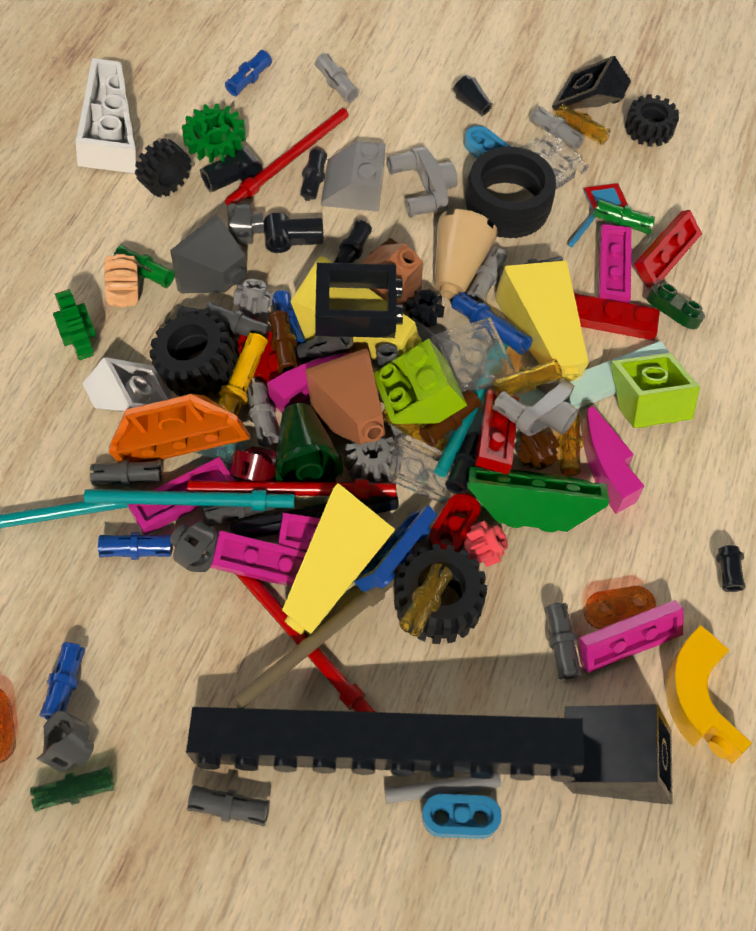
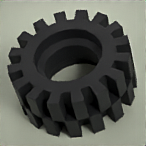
[625,94,679,147]
[135,138,192,197]

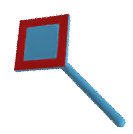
[568,183,629,247]

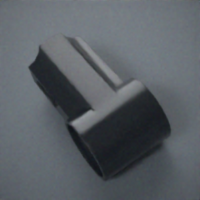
[200,144,263,192]
[263,212,324,253]

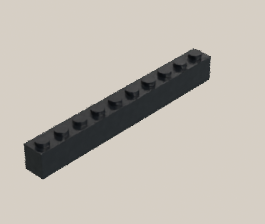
[186,707,584,782]

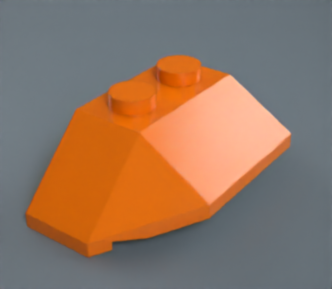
[109,394,250,463]

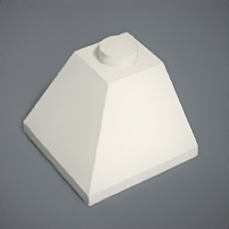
[82,357,172,412]

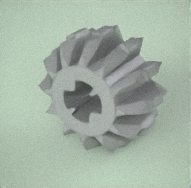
[344,436,401,483]

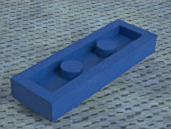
[354,505,437,592]

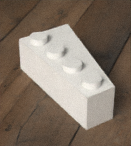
[76,58,136,173]

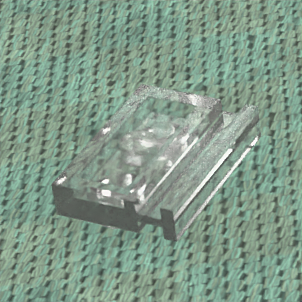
[388,433,453,504]

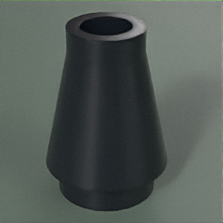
[453,75,493,116]

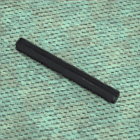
[230,493,399,539]

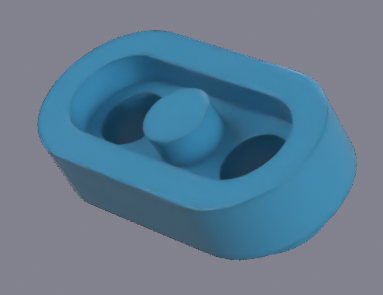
[464,126,510,158]
[422,794,502,839]

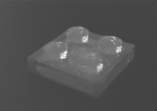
[430,317,517,394]

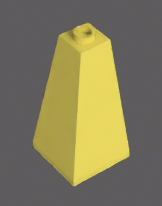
[290,256,421,360]
[495,260,589,382]
[282,483,395,634]

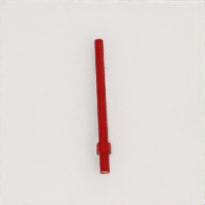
[225,108,349,206]
[187,479,396,500]
[235,574,376,712]

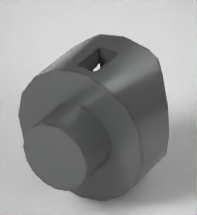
[227,203,264,245]
[170,521,218,572]
[36,710,94,771]

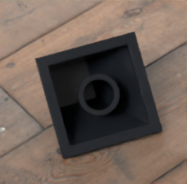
[552,55,631,111]

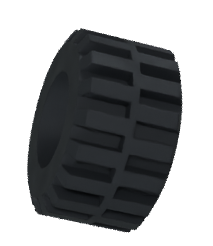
[149,310,239,397]
[394,544,487,644]

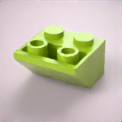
[374,338,467,424]

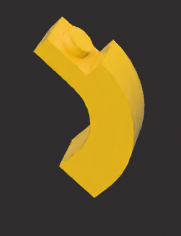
[666,625,752,764]

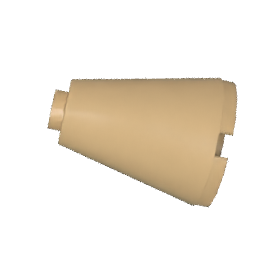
[435,209,498,299]

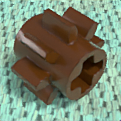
[517,430,560,470]

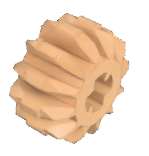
[104,254,138,307]

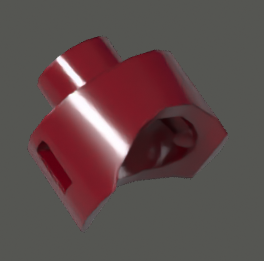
[230,446,278,482]

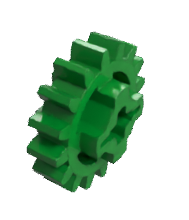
[182,103,246,163]
[53,289,96,361]

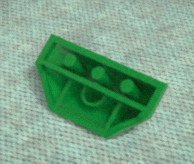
[468,466,610,532]

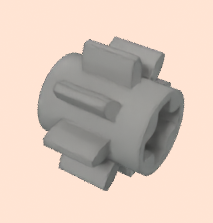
[233,279,273,318]

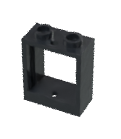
[315,263,403,338]

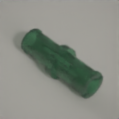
[30,766,115,812]

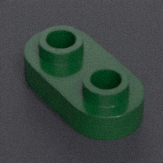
[646,283,705,329]

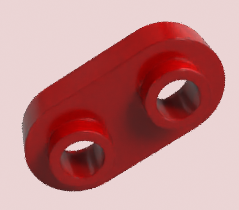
[429,494,480,553]

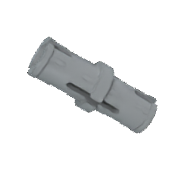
[315,53,359,103]
[531,106,585,151]
[466,247,507,303]
[246,382,279,447]

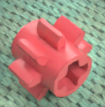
[464,521,508,567]

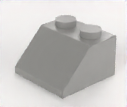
[321,141,386,212]

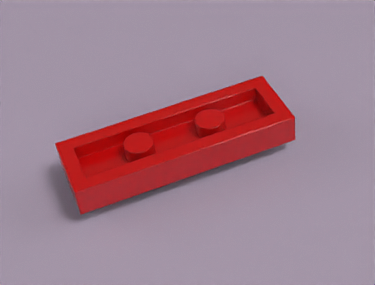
[634,210,702,288]
[574,293,660,341]
[475,389,519,475]

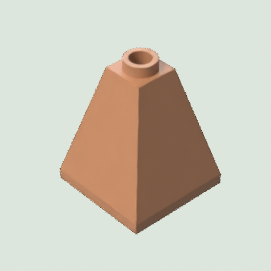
[360,243,423,308]
[305,348,385,445]

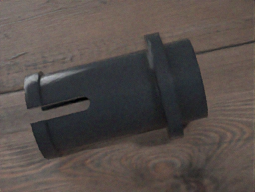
[715,545,746,592]

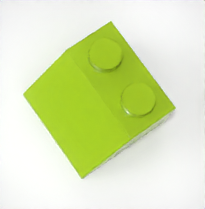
[611,353,700,428]

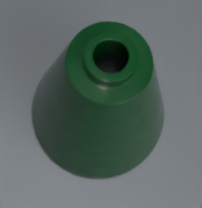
[274,403,343,482]

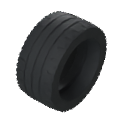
[466,146,556,239]

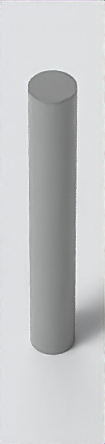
[384,774,501,804]

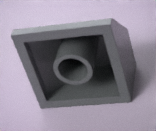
[170,215,247,294]

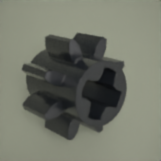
[406,289,445,327]

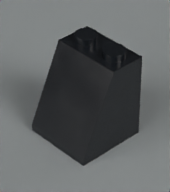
[563,704,673,804]

